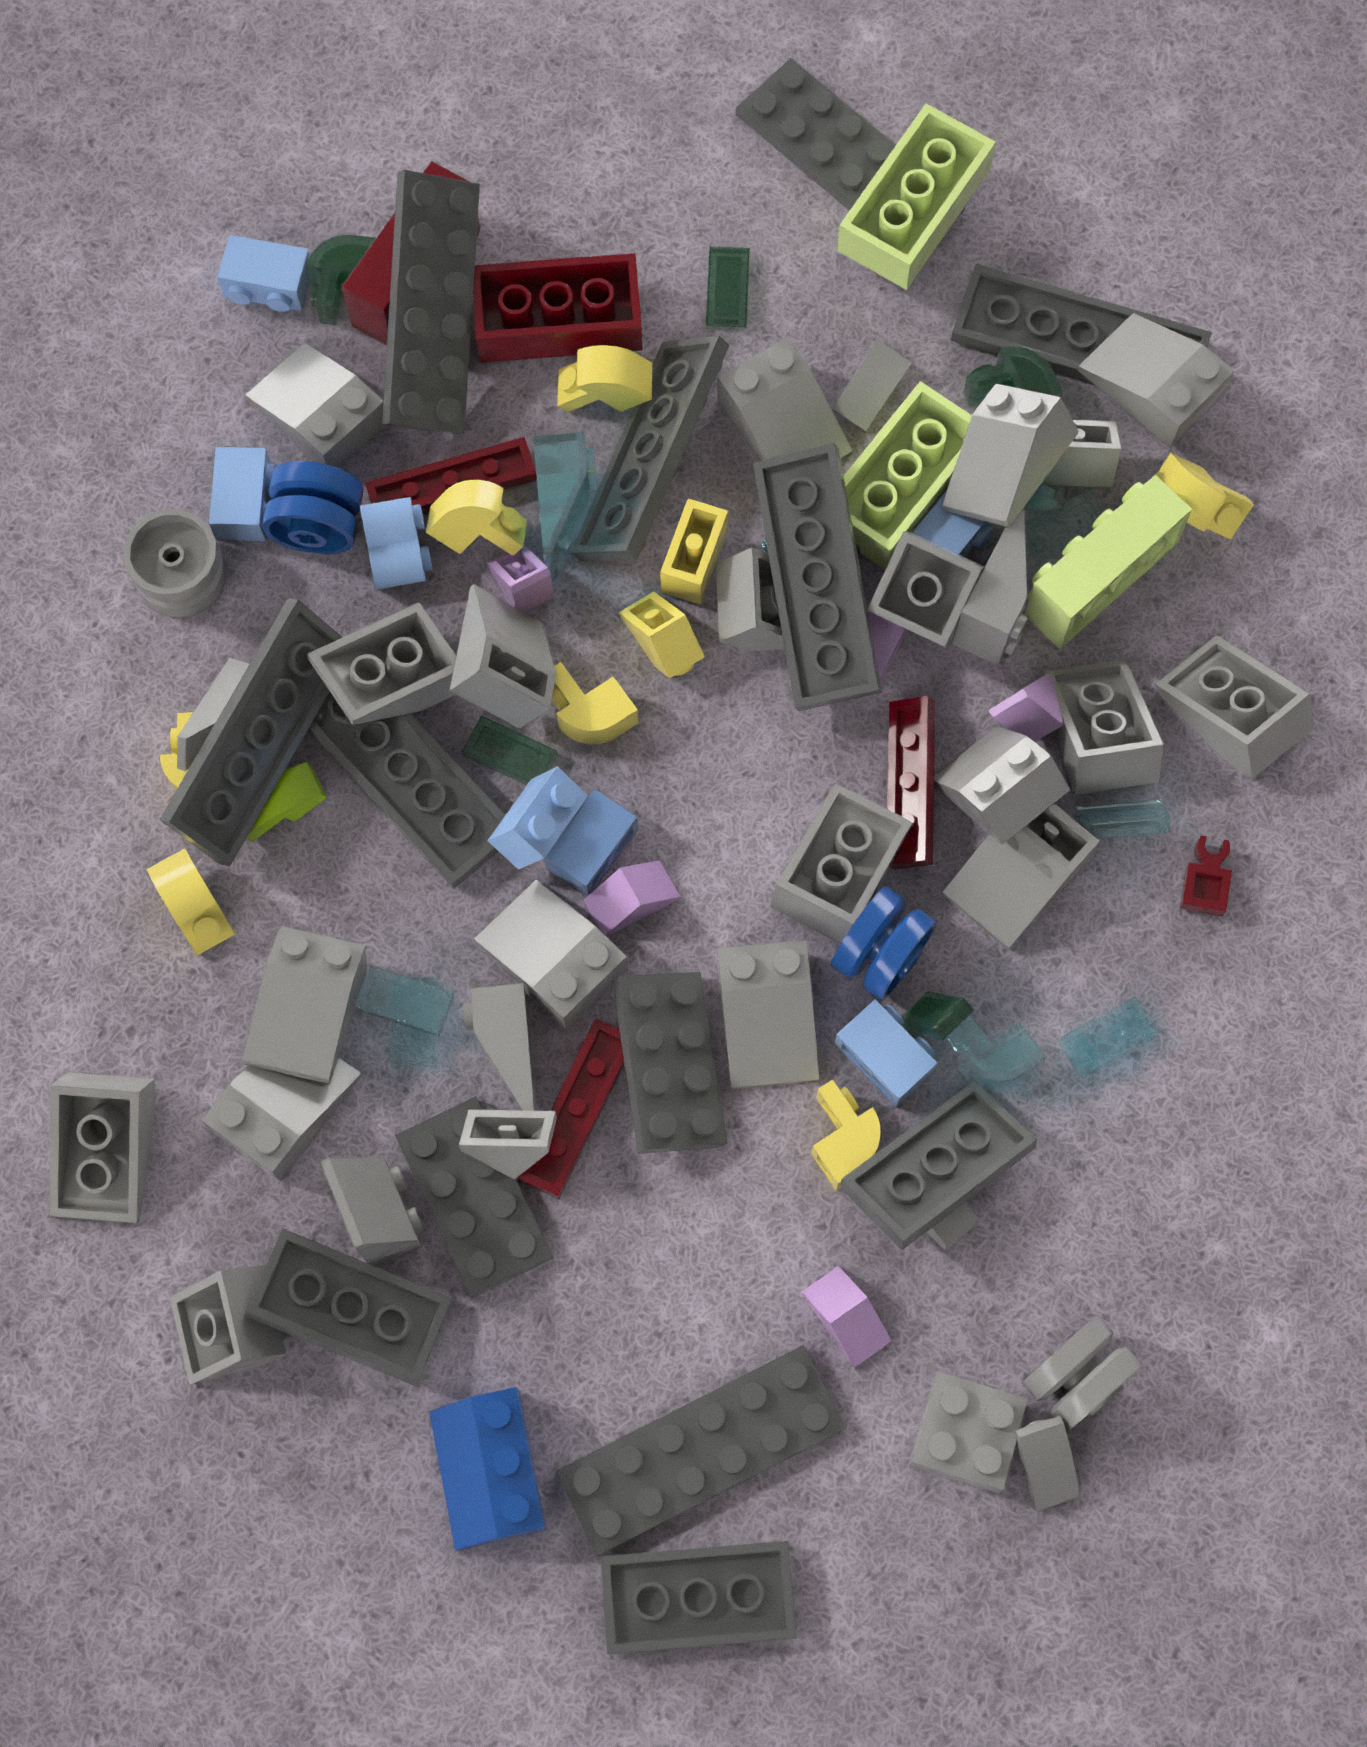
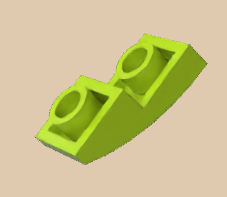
[246,762,327,842]

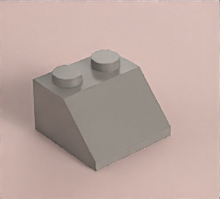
[716,547,785,651]
[170,1265,286,1385]

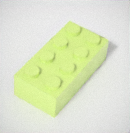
[837,104,996,290]
[844,381,972,570]
[1025,475,1192,649]

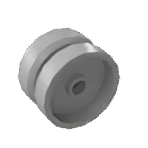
[124,509,226,617]
[1022,1314,1142,1433]

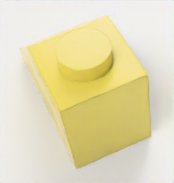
[619,592,705,678]

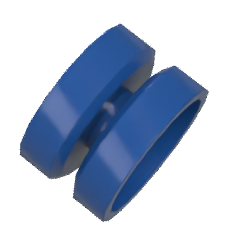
[262,461,364,555]
[831,886,938,1001]

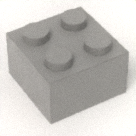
[867,531,985,647]
[908,1371,1028,1494]

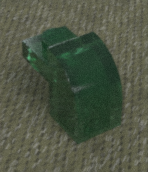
[306,235,376,325]
[963,346,1063,407]

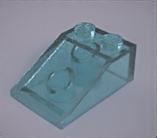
[533,432,598,586]

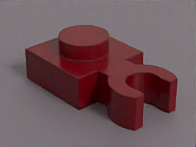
[1180,835,1232,917]

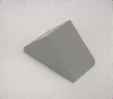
[459,1110,557,1179]

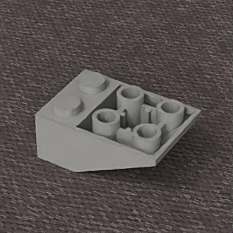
[450,584,556,728]
[942,803,1100,950]

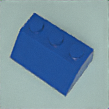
[429,1387,547,1551]

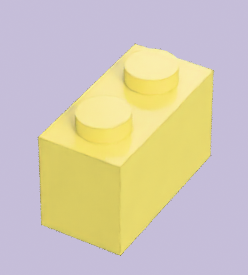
[660,498,728,605]

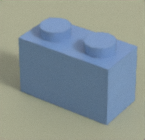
[544,789,638,896]

